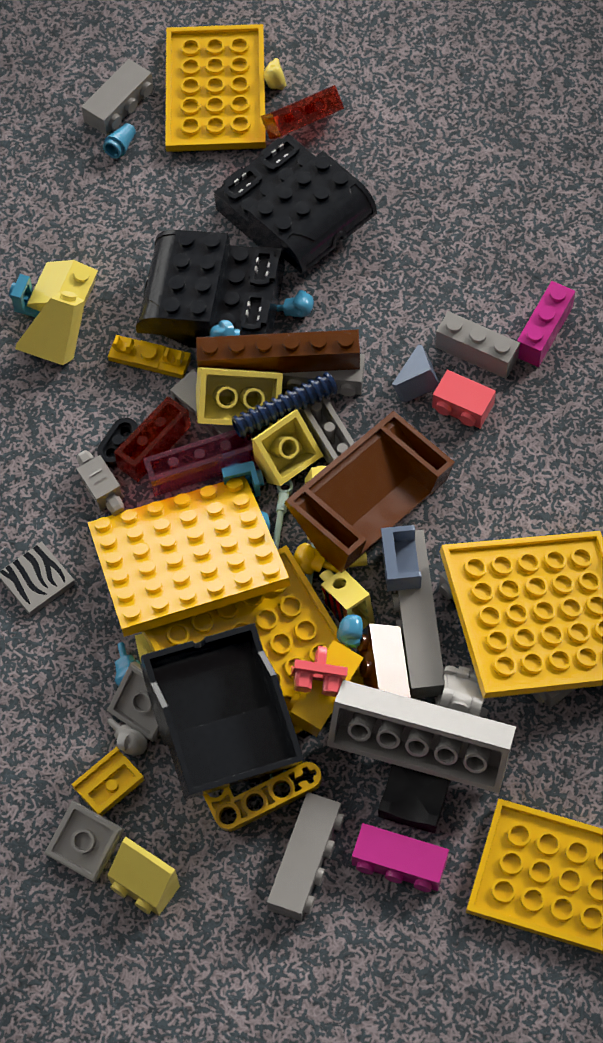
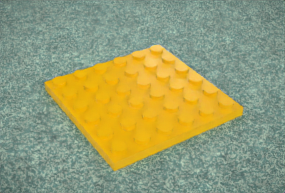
[87,476,291,637]
[440,531,603,699]
[142,545,364,734]

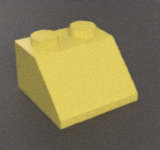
[27,260,98,311]
[252,409,323,486]
[108,837,180,916]

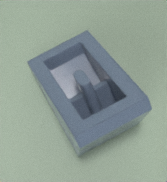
[392,345,439,402]

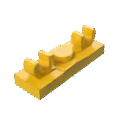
[108,335,191,379]

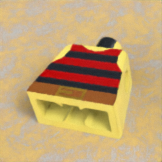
[318,569,375,629]

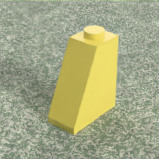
[15,291,85,365]

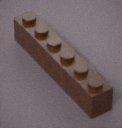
[196,329,360,373]

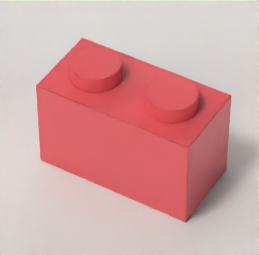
[432,370,496,428]

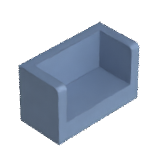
[381,525,422,591]

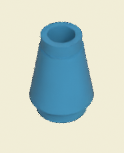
[103,123,136,159]

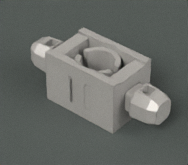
[77,450,125,516]

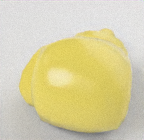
[264,58,287,90]

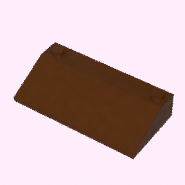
[284,410,455,573]

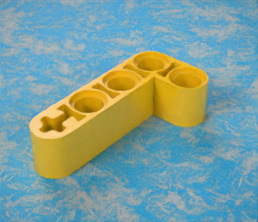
[203,762,322,832]

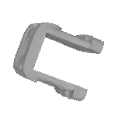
[435,665,488,718]

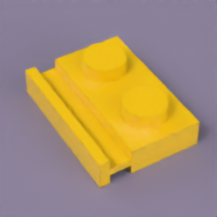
[71,747,145,816]

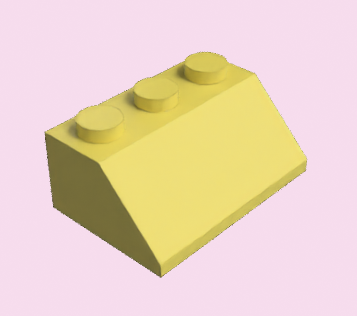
[196,367,283,427]

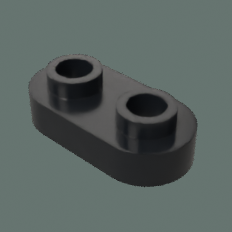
[97,418,139,467]

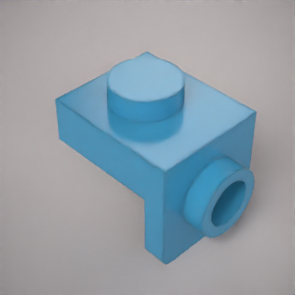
[9,274,40,317]
[221,461,264,497]

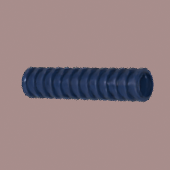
[232,372,338,439]

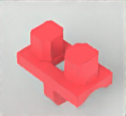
[290,646,348,697]

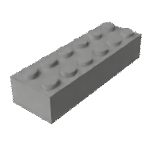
[327,680,516,793]

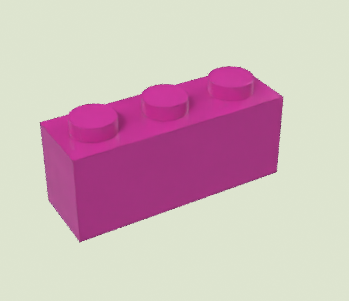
[517,281,575,367]
[352,823,449,892]

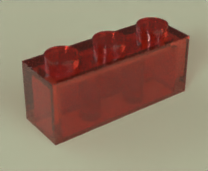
[260,85,344,140]
[114,396,191,482]

